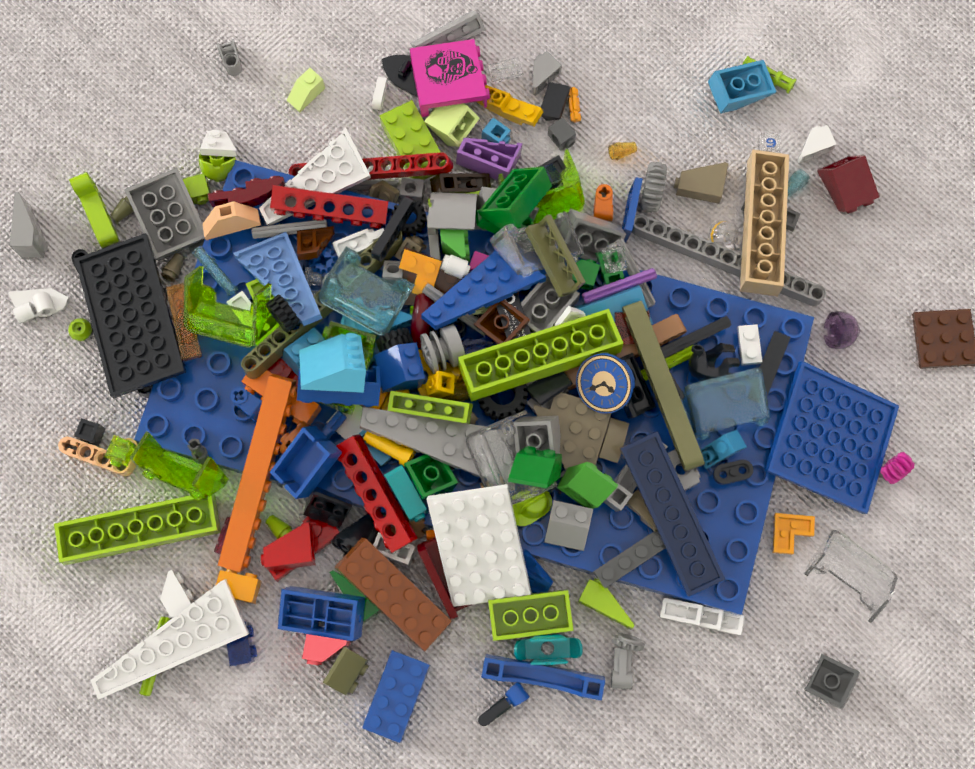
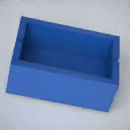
[270,426,342,499]

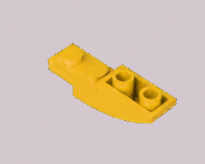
[476,85,543,127]

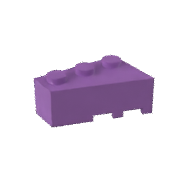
[456,138,523,182]

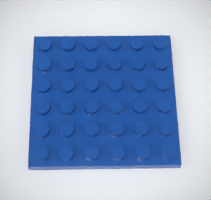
[764,361,899,514]

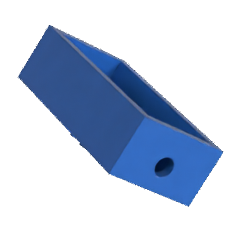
[278,586,365,641]

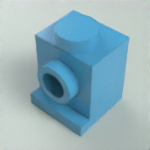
[481,118,511,144]

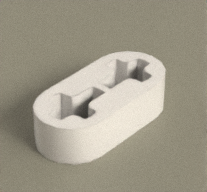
[372,76,388,111]

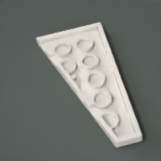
[259,128,371,226]

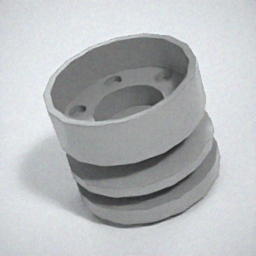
[420,324,465,374]

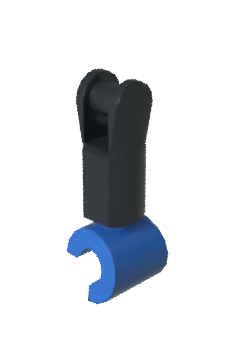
[478,683,530,726]

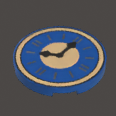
[576,353,635,413]

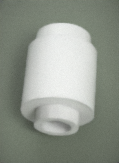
[440,254,470,279]

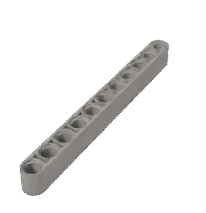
[632,214,826,306]

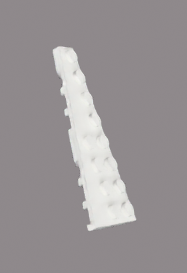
[91,579,249,700]

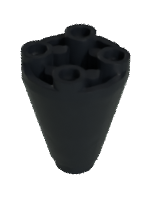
[331,513,380,557]

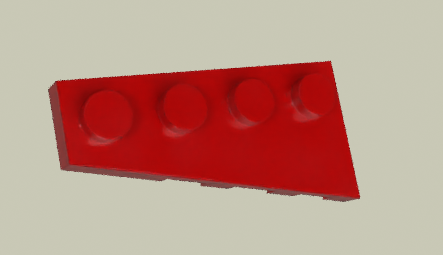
[269,517,339,582]

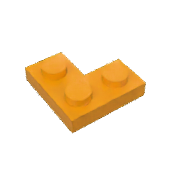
[399,249,442,295]
[772,513,815,555]

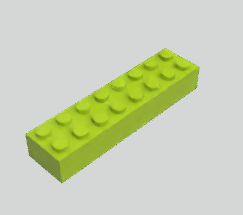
[458,309,623,401]
[54,491,222,565]

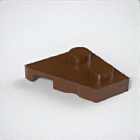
[297,226,335,260]

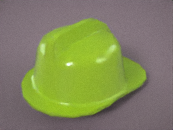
[511,486,552,526]

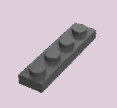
[593,531,665,589]

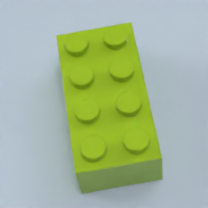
[379,100,446,180]
[488,589,574,641]

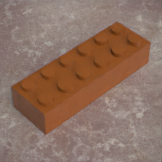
[334,538,452,651]

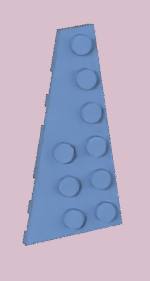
[233,232,323,326]

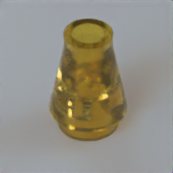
[608,142,637,160]

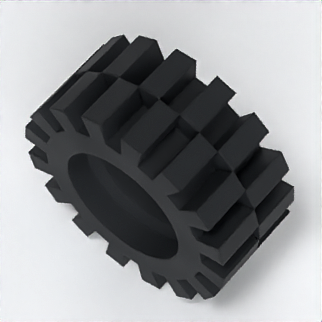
[391,200,426,236]
[265,294,300,333]
[376,328,414,352]

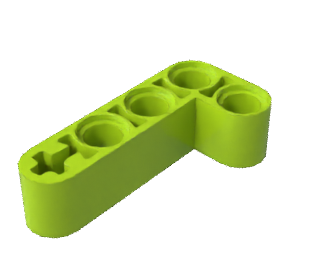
[69,172,120,249]

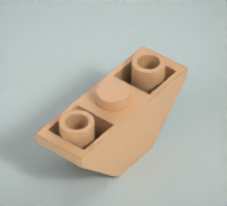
[203,202,261,240]

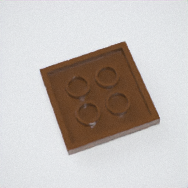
[912,309,975,369]

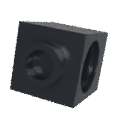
[74,418,105,447]

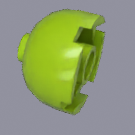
[198,153,236,182]

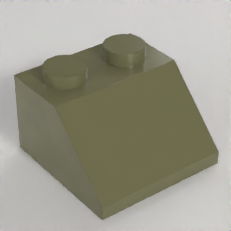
[323,647,369,696]

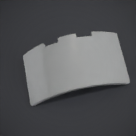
[428,192,478,235]

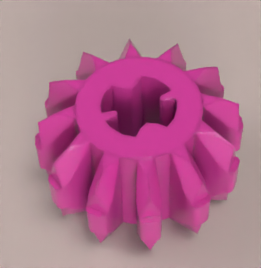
[880,452,915,484]

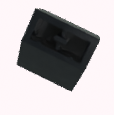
[303,487,352,528]

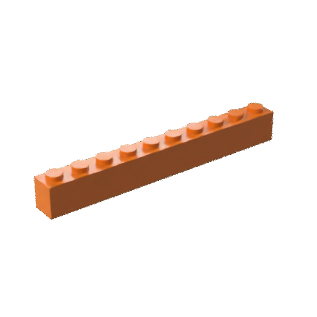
[217,374,297,572]

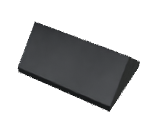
[620,353,656,419]

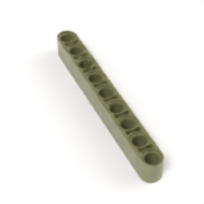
[622,300,705,472]

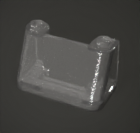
[490,212,585,277]

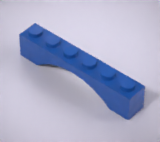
[481,654,605,701]

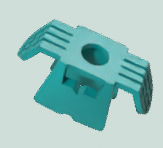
[514,634,583,666]

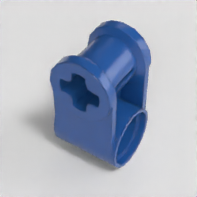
[230,387,262,422]

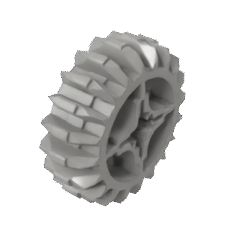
[641,162,667,213]

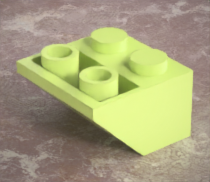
[424,103,480,147]

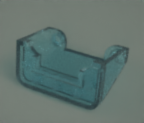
[318,246,415,335]
[682,368,771,440]

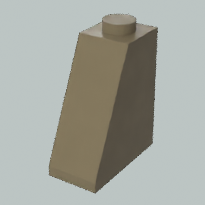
[674,162,728,204]

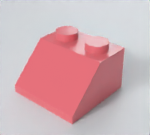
[302,634,351,665]

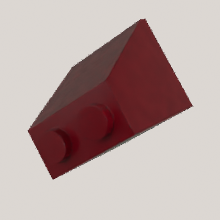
[817,155,880,214]

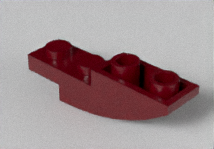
[208,176,286,208]

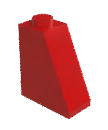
[261,522,316,571]

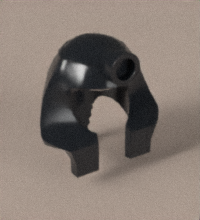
[688,343,740,382]

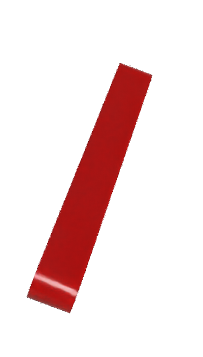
[288,152,453,180]

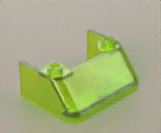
[498,149,585,224]
[183,266,272,348]
[130,431,229,501]

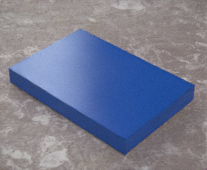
[622,177,643,243]

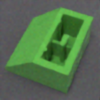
[440,229,470,262]
[557,462,618,509]

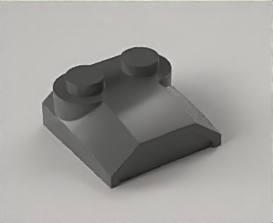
[804,654,860,710]

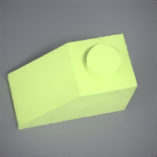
[287,68,325,113]

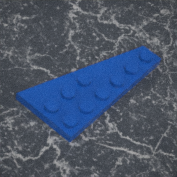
[421,244,546,330]

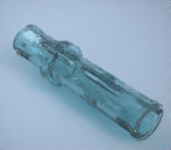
[192,246,238,296]

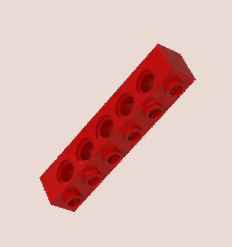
[270,185,388,229]
[336,434,418,553]

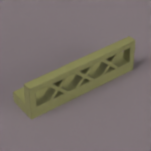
[525,214,585,297]

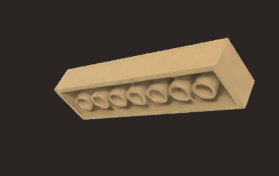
[740,149,789,297]

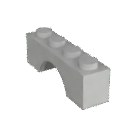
[604,443,668,512]

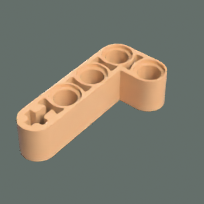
[58,437,142,477]

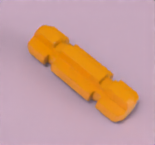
[568,87,581,123]

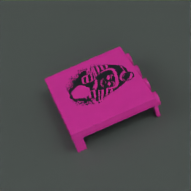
[410,39,490,117]

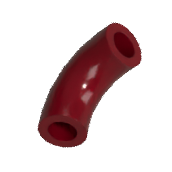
[411,293,434,348]

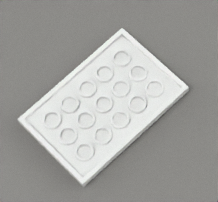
[427,484,532,607]

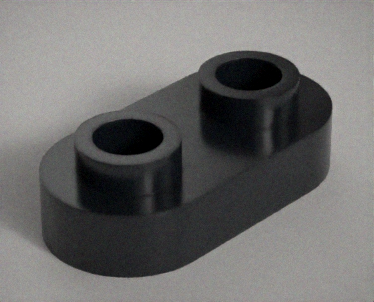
[713,460,753,485]

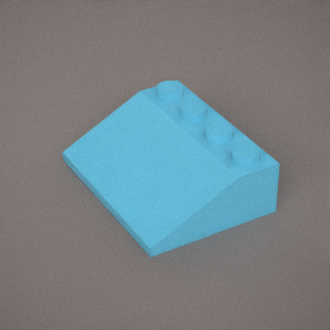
[299,333,366,393]

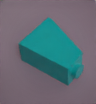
[384,465,428,523]

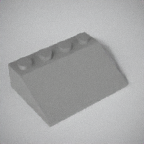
[124,168,205,262]

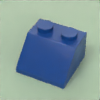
[374,342,425,393]

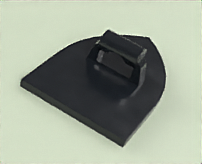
[382,55,418,97]

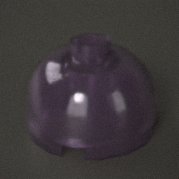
[824,311,860,349]

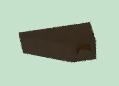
[430,173,491,193]

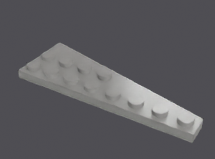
[360,407,516,491]

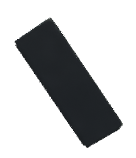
[541,82,570,121]
[527,372,573,406]

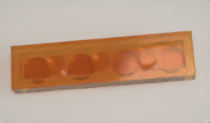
[166,283,202,361]

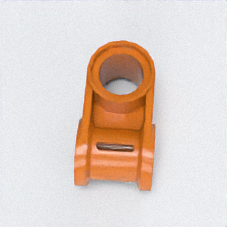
[594,184,613,221]

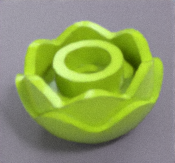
[68,318,92,341]

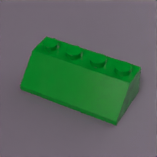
[478,167,552,231]

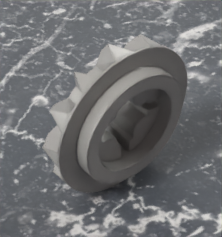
[613,633,645,651]

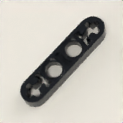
[371,196,416,262]

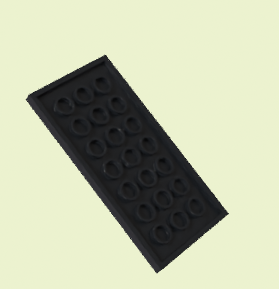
[75,233,186,399]

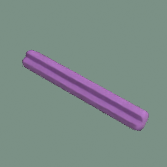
[582,268,657,304]

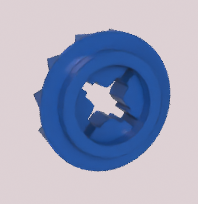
[308,247,339,277]

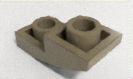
[598,417,629,463]
[626,489,657,532]

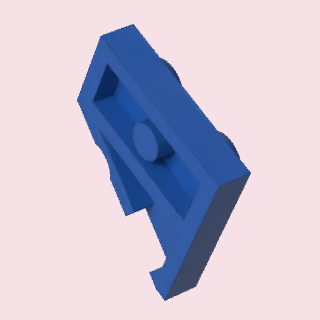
[523,549,554,593]

